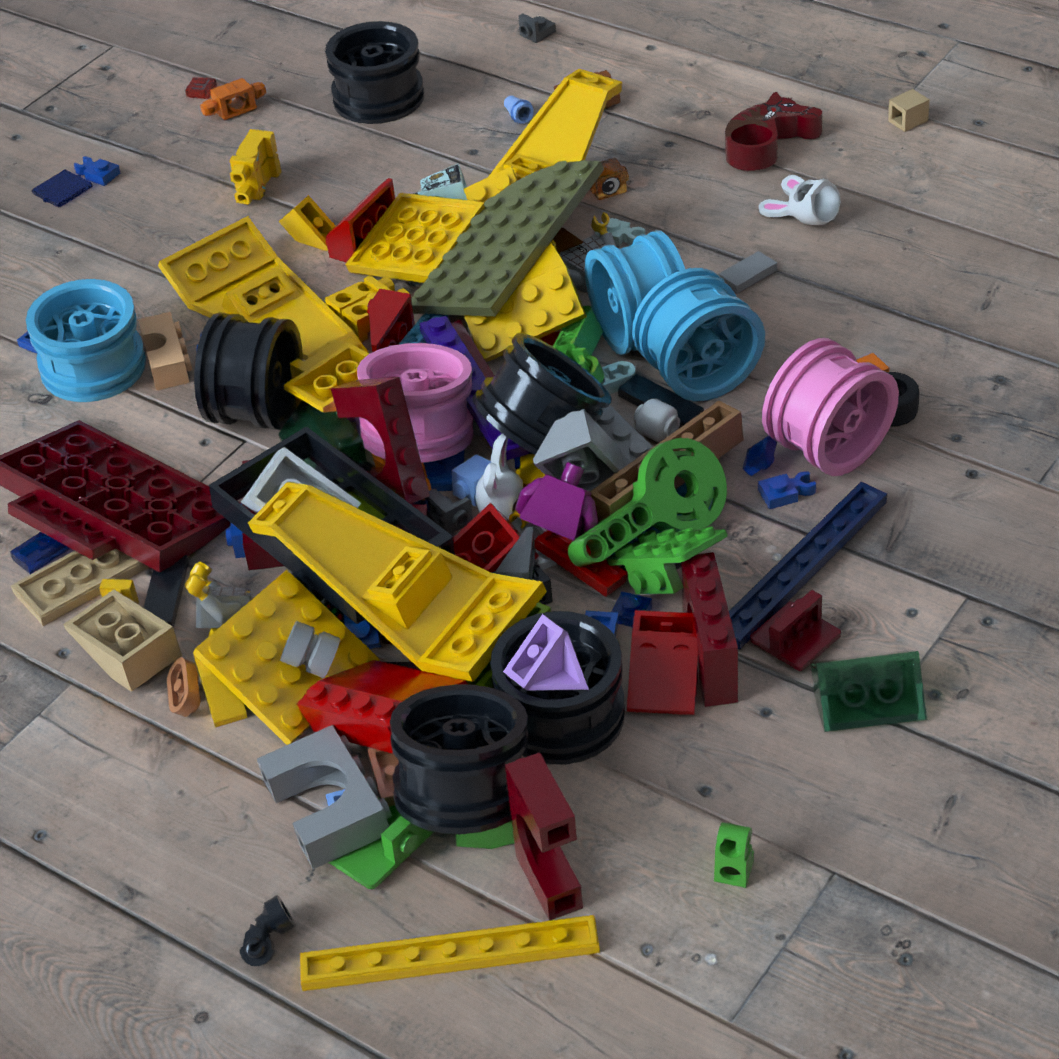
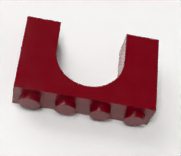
[331,377,430,504]
[681,552,738,707]
[505,752,583,921]

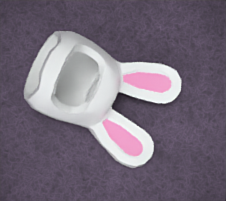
[759,175,841,225]
[476,434,524,525]

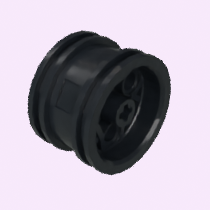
[325,21,424,124]
[194,312,303,430]
[472,333,612,455]
[491,611,625,765]
[390,684,528,834]

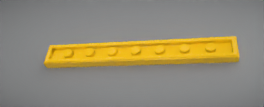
[300,915,600,991]

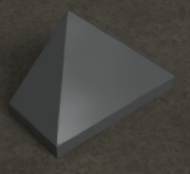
[495,527,535,580]

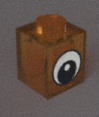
[590,157,629,201]

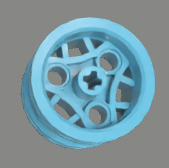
[585,230,685,355]
[632,268,765,401]
[26,279,146,402]

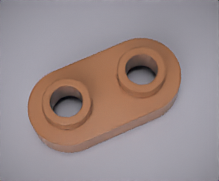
[167,658,201,717]

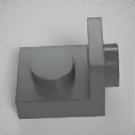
[518,13,556,43]
[425,488,473,534]

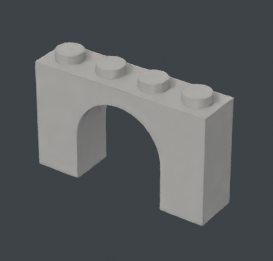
[257,725,392,869]

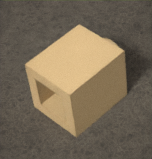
[888,89,930,132]

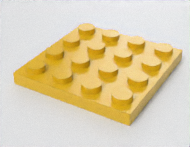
[345,193,485,283]
[193,569,380,745]

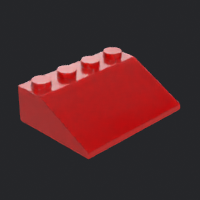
[297,660,468,754]

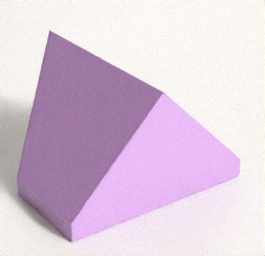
[503,614,588,691]

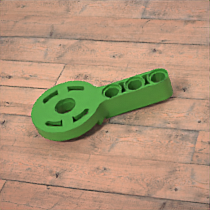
[553,305,605,383]
[568,438,727,567]

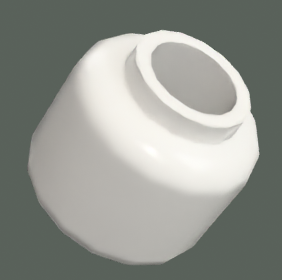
[634,399,680,442]

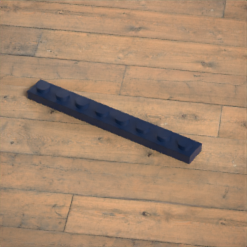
[729,481,887,650]

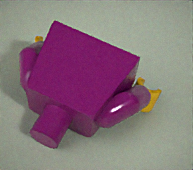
[509,462,599,541]

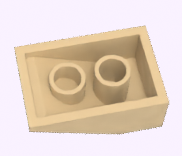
[63,590,182,692]

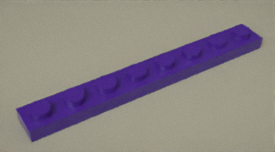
[419,316,529,460]

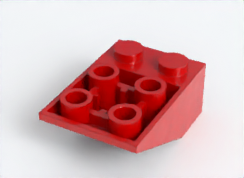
[627,610,699,715]

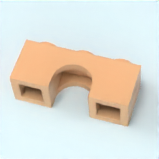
[138,312,192,391]

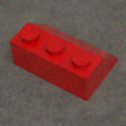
[326,178,395,263]

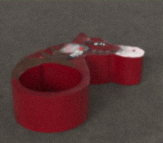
[725,92,822,171]

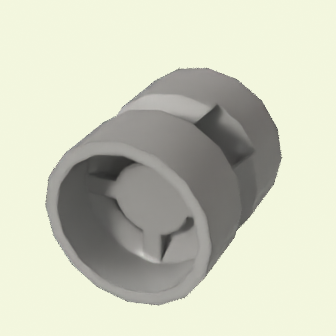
[280,621,340,678]

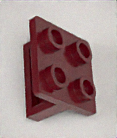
[750,590,841,672]

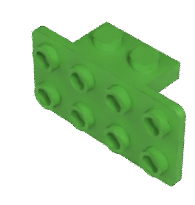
[606,526,728,594]
[328,797,434,889]

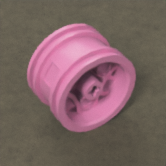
[762,338,899,476]
[357,343,473,463]

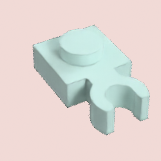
[595,218,645,246]

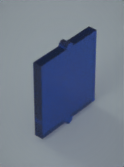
[32,169,93,208]

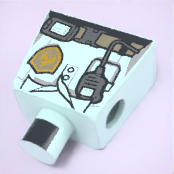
[414,164,467,200]

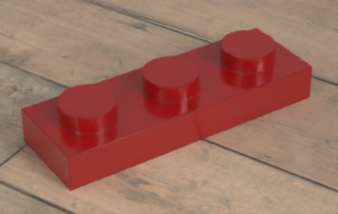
[535,530,628,597]

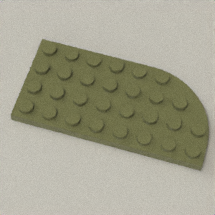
[411,160,604,316]

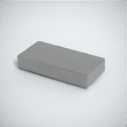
[718,251,777,294]

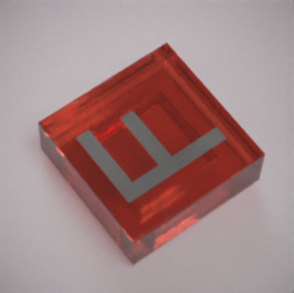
[185,77,217,99]

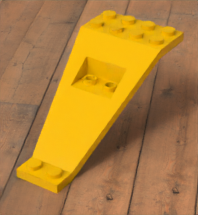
[488,69,622,180]
[463,167,587,363]
[158,216,369,360]
[248,482,547,682]

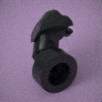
[240,895,296,966]

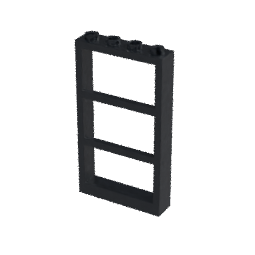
[209,426,455,624]

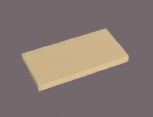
[11,549,149,626]

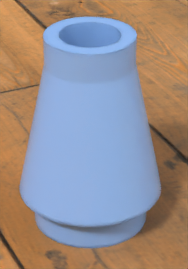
[504,95,534,124]

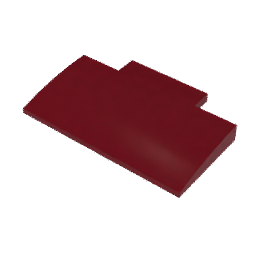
[0,420,242,573]

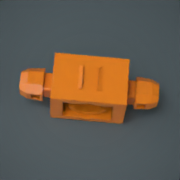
[200,78,266,120]

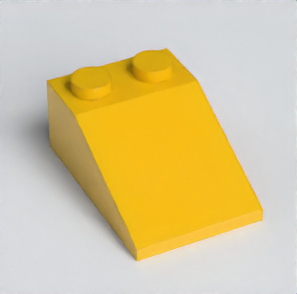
[284,343,369,413]

